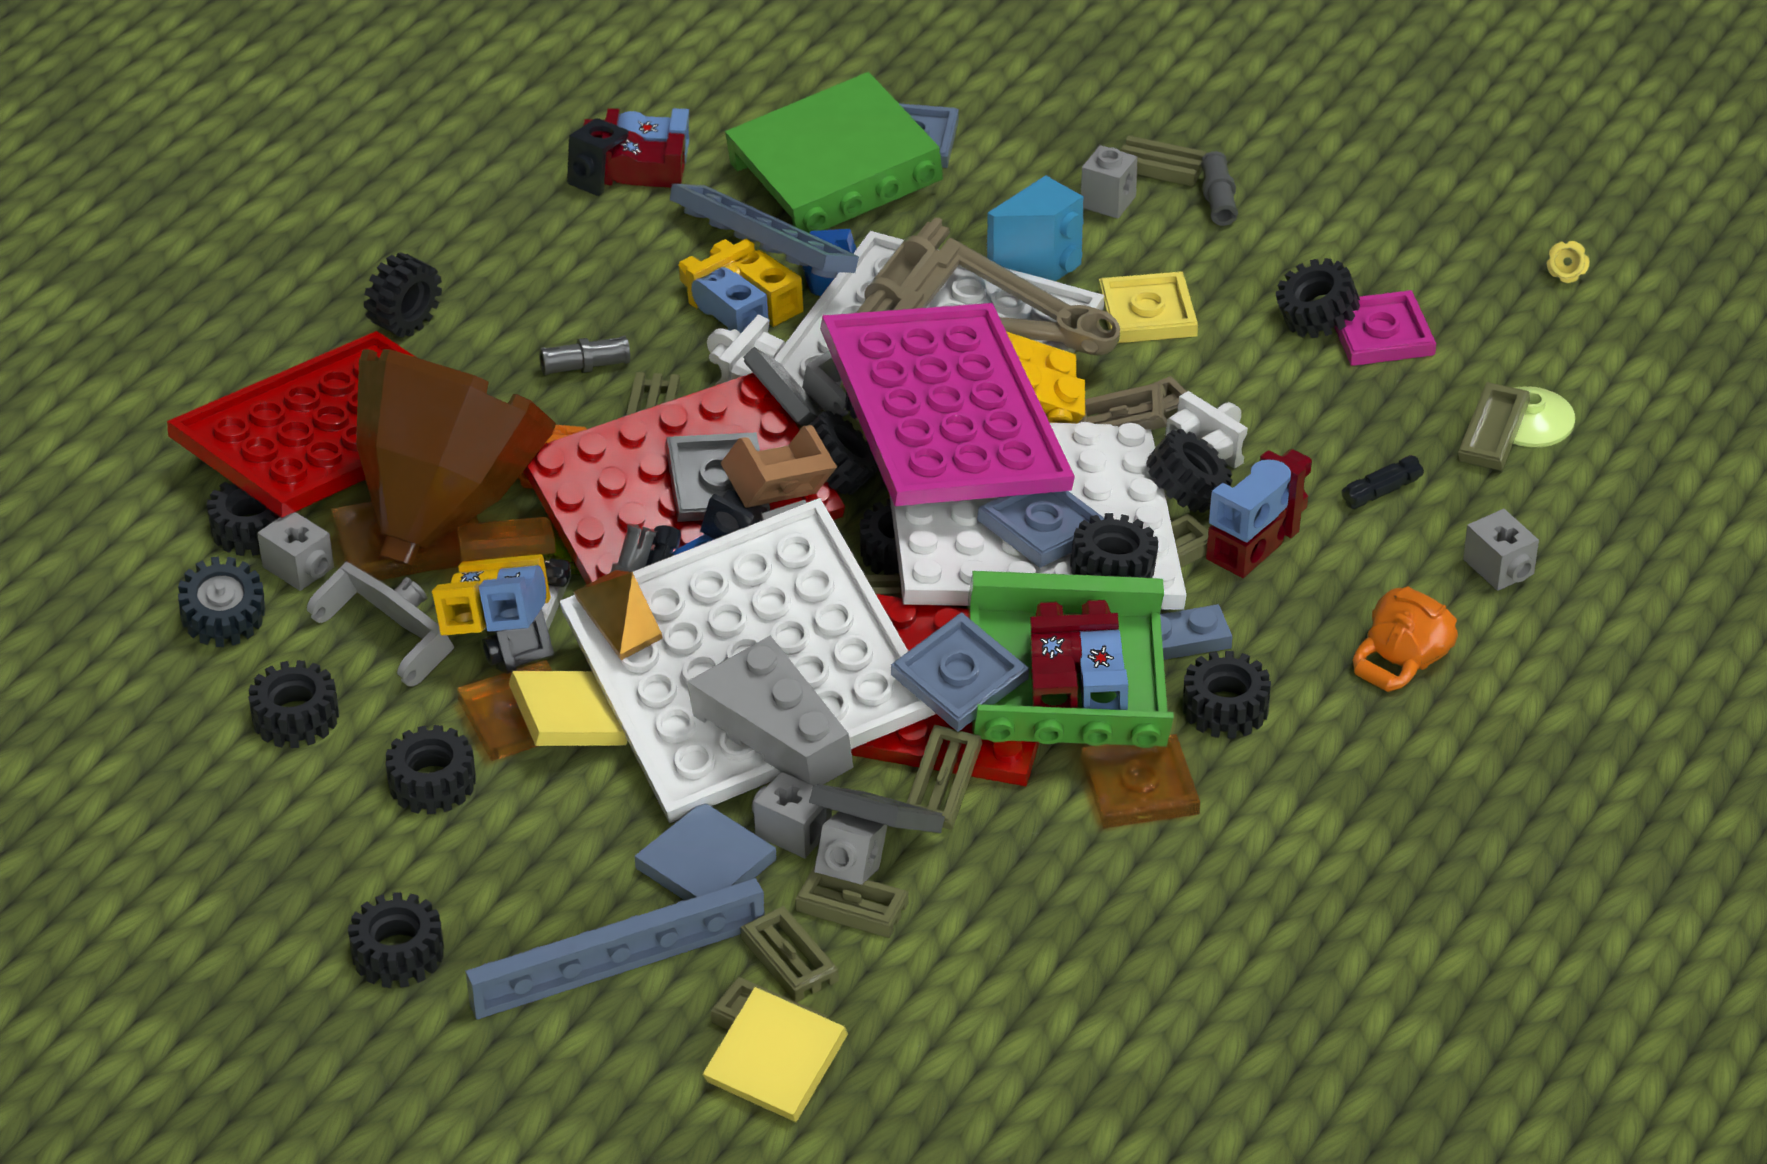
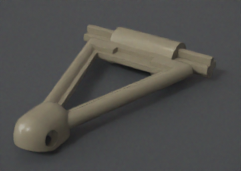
[856,218,1120,356]

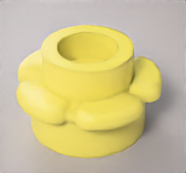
[1547,241,1589,283]

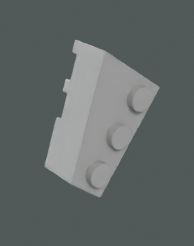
[687,635,853,786]

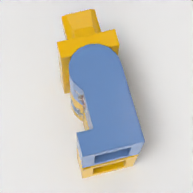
[678,238,804,333]
[432,554,551,636]

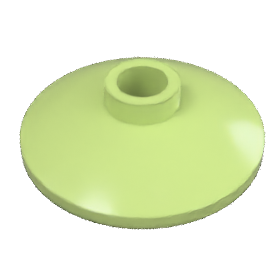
[1513,386,1575,448]

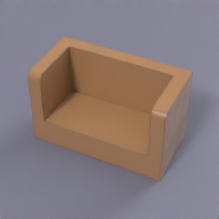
[720,425,837,508]

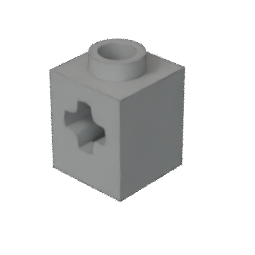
[1081,145,1137,219]
[1463,509,1539,591]
[257,512,334,591]
[752,771,832,858]
[814,811,887,885]

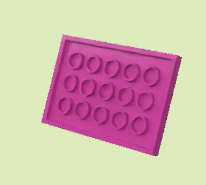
[820,303,1075,506]

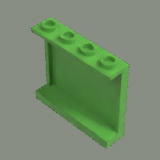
[725,72,943,233]
[968,571,1174,748]

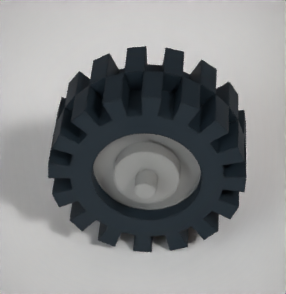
[178,556,265,647]

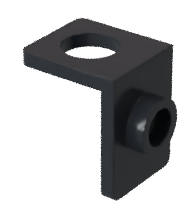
[567,118,628,196]
[700,490,768,539]

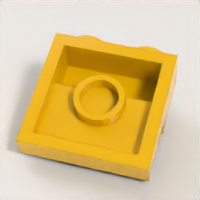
[1006,331,1085,424]

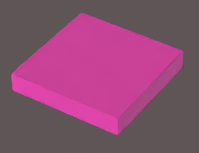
[1334,290,1436,366]

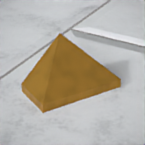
[574,570,663,660]

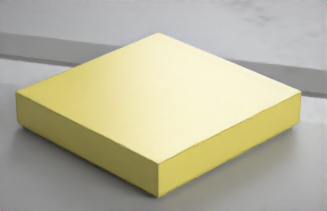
[1098,272,1198,343]
[509,671,627,746]
[703,987,848,1122]

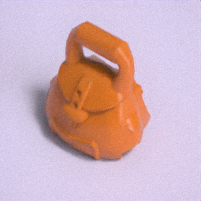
[1352,586,1458,692]

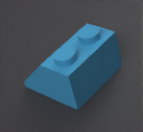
[987,175,1084,281]

